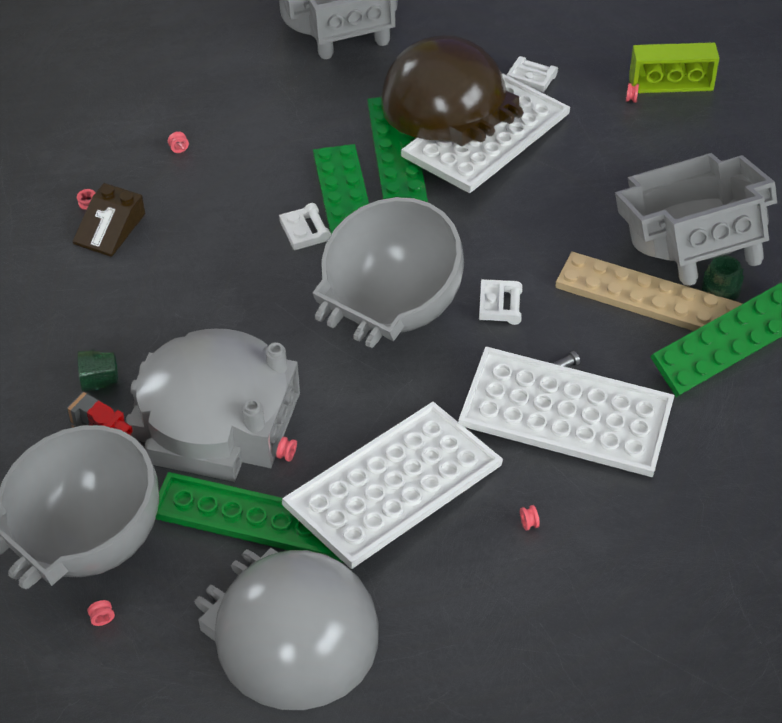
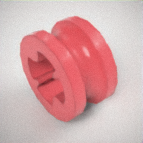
[626,83,639,103]
[168,132,189,153]
[77,189,95,209]
[276,436,297,461]
[520,505,540,531]
[87,600,115,626]

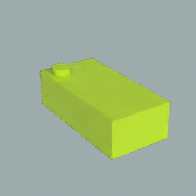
[629,43,719,93]

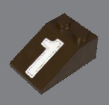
[73,183,145,257]

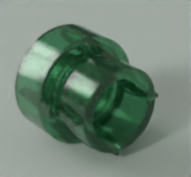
[701,255,744,301]
[78,350,118,392]

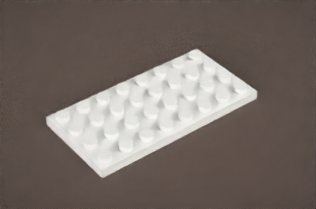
[401,74,570,193]
[458,347,675,477]
[282,402,503,569]

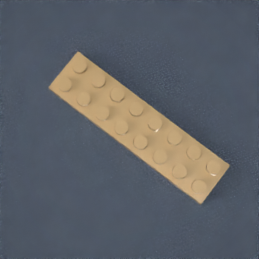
[555,252,743,331]

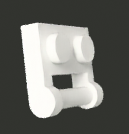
[507,56,558,92]
[279,203,331,250]
[479,279,522,325]

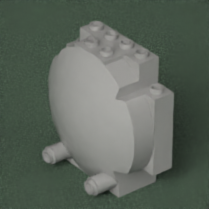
[279,0,398,59]
[615,153,777,285]
[125,329,300,482]

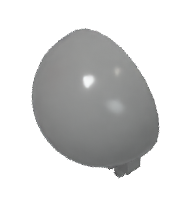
[312,197,464,348]
[0,426,159,589]
[194,548,379,710]

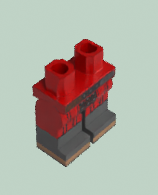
[67,392,133,436]

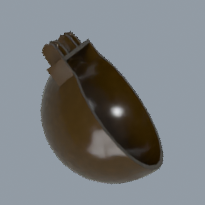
[381,35,524,146]

